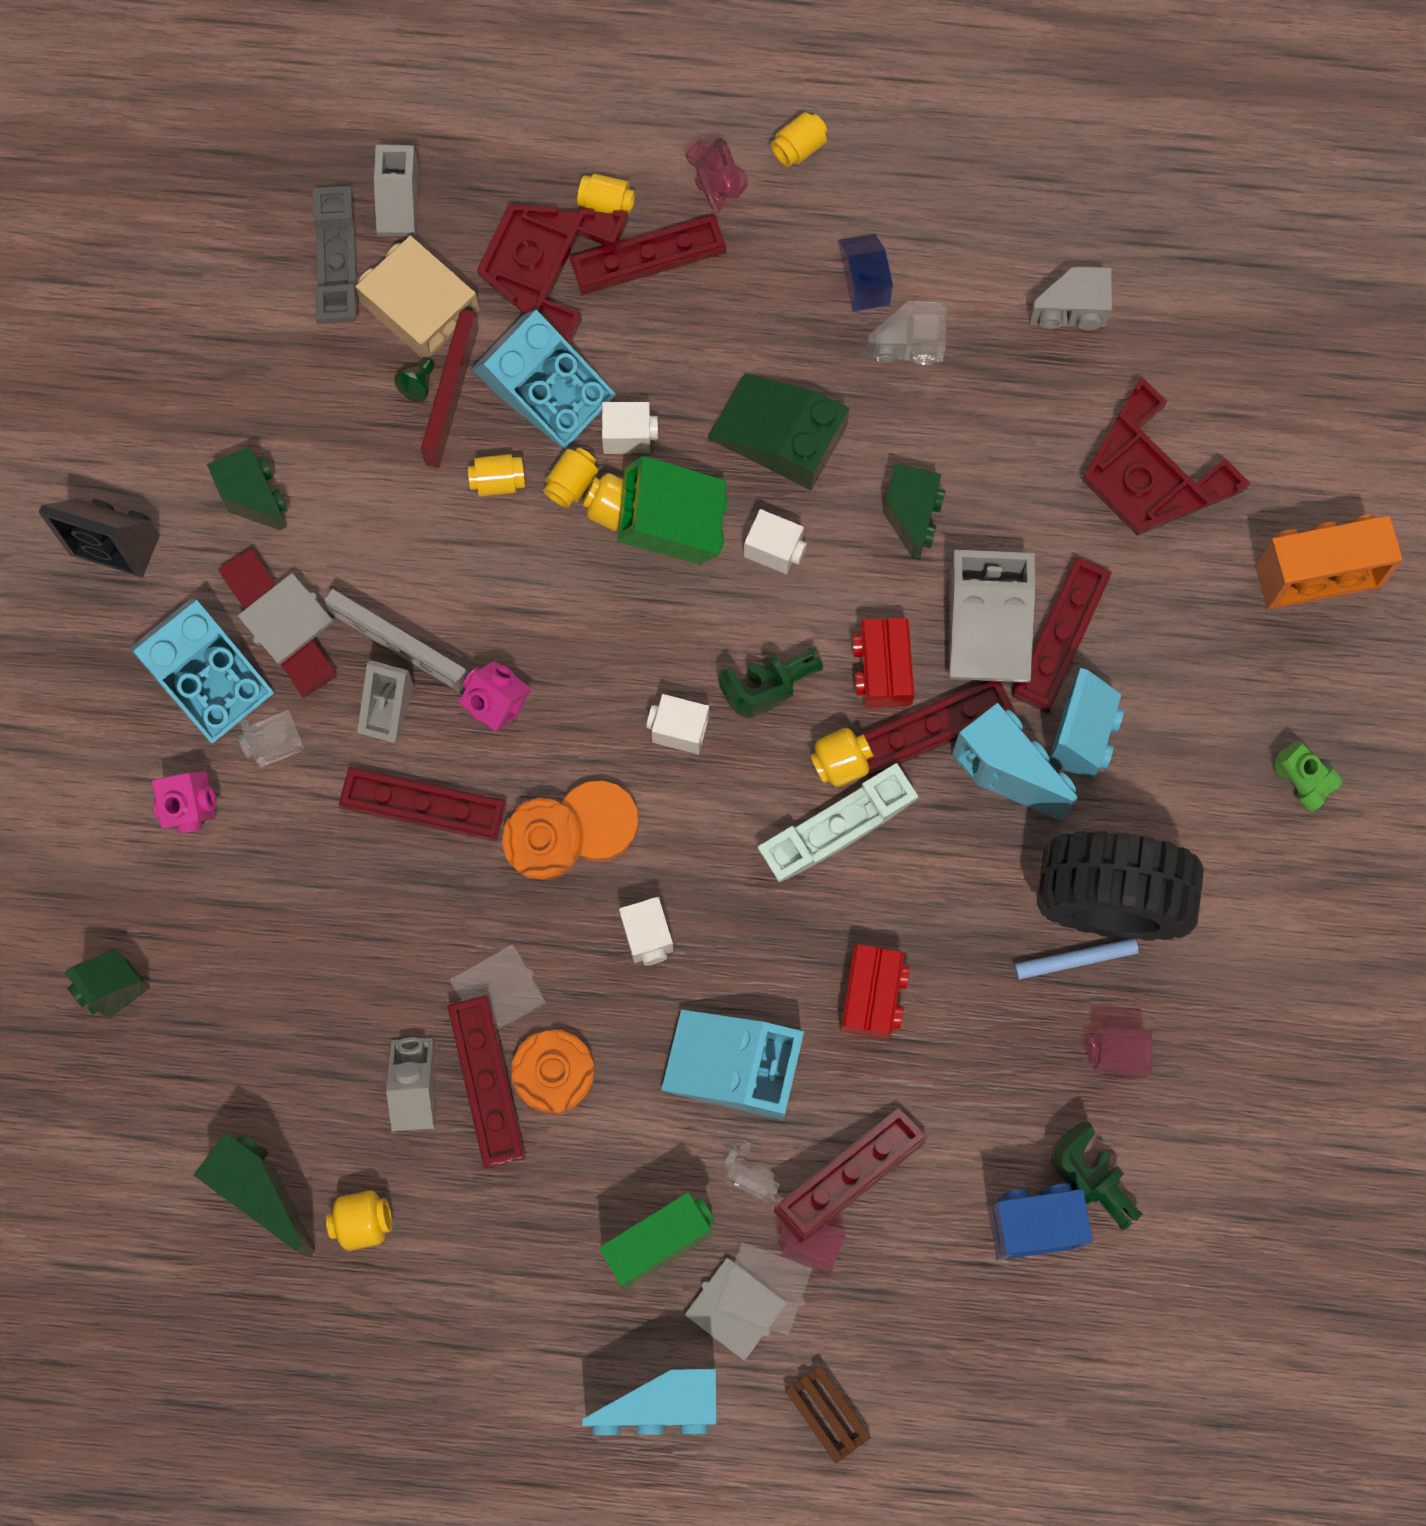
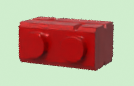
[852,618,915,708]
[840,944,910,1040]

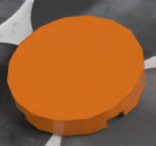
[562,781,639,862]
[502,798,583,880]
[511,1030,594,1114]

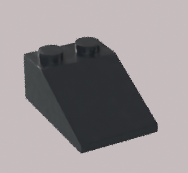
[39,499,160,578]

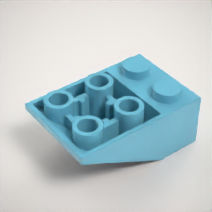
[471,310,616,449]
[129,598,274,744]
[952,703,1078,821]
[661,1010,804,1121]
[582,1369,716,1435]

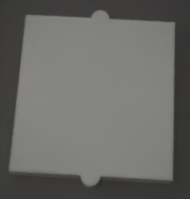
[237,573,334,666]
[685,1258,787,1361]

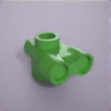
[1275,741,1343,812]

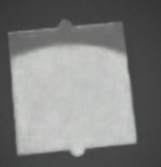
[450,944,546,1032]
[718,1242,813,1336]

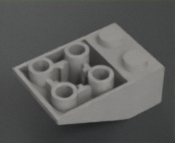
[949,550,1035,682]

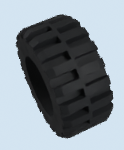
[1037,831,1204,941]

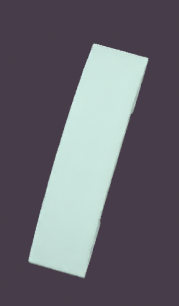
[757,763,918,883]

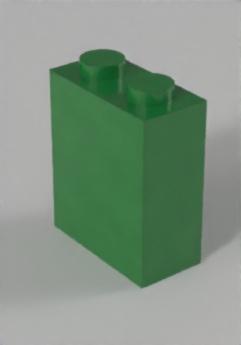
[617,456,728,565]
[599,1192,714,1291]

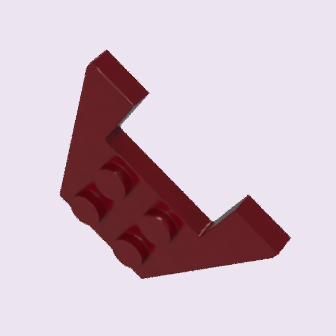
[477,204,629,345]
[1082,377,1250,536]

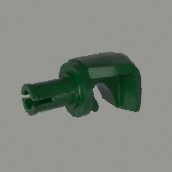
[718,647,823,718]
[1050,1121,1143,1231]

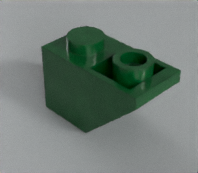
[207,446,288,530]
[884,463,946,560]
[65,949,149,1019]

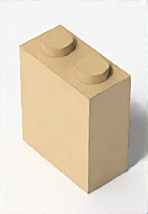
[355,235,479,359]

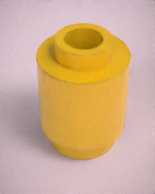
[770,112,827,167]
[577,174,635,214]
[543,448,598,508]
[467,454,526,497]

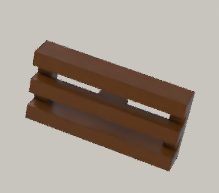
[785,1365,871,1464]

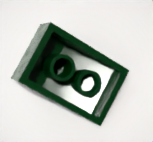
[708,373,850,490]
[193,1132,315,1258]

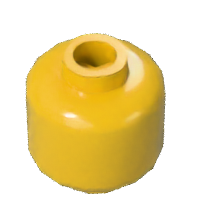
[582,473,623,532]
[810,727,874,788]
[326,1191,392,1251]

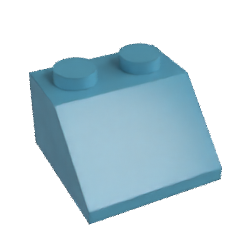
[1048,668,1125,779]

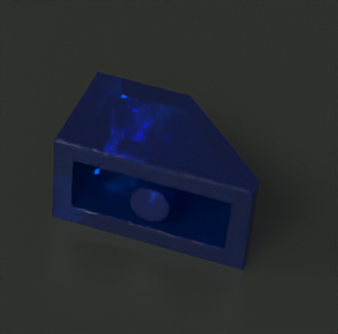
[838,234,893,312]

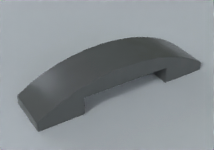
[313,186,358,324]

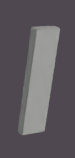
[325,589,468,693]

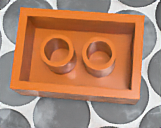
[1255,514,1403,610]

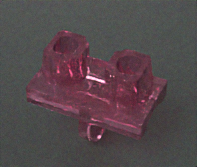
[686,137,748,212]

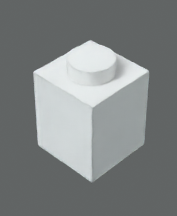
[602,402,658,454]
[744,509,807,575]
[646,694,709,755]
[619,897,673,966]

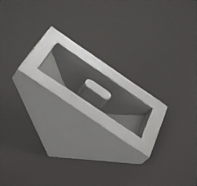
[357,660,415,743]

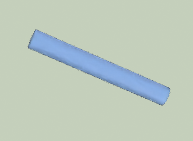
[1014,939,1139,980]

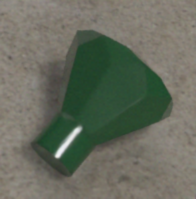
[394,358,434,402]

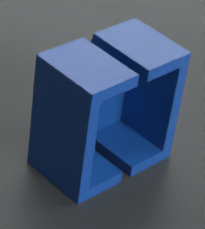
[988,1183,1093,1261]

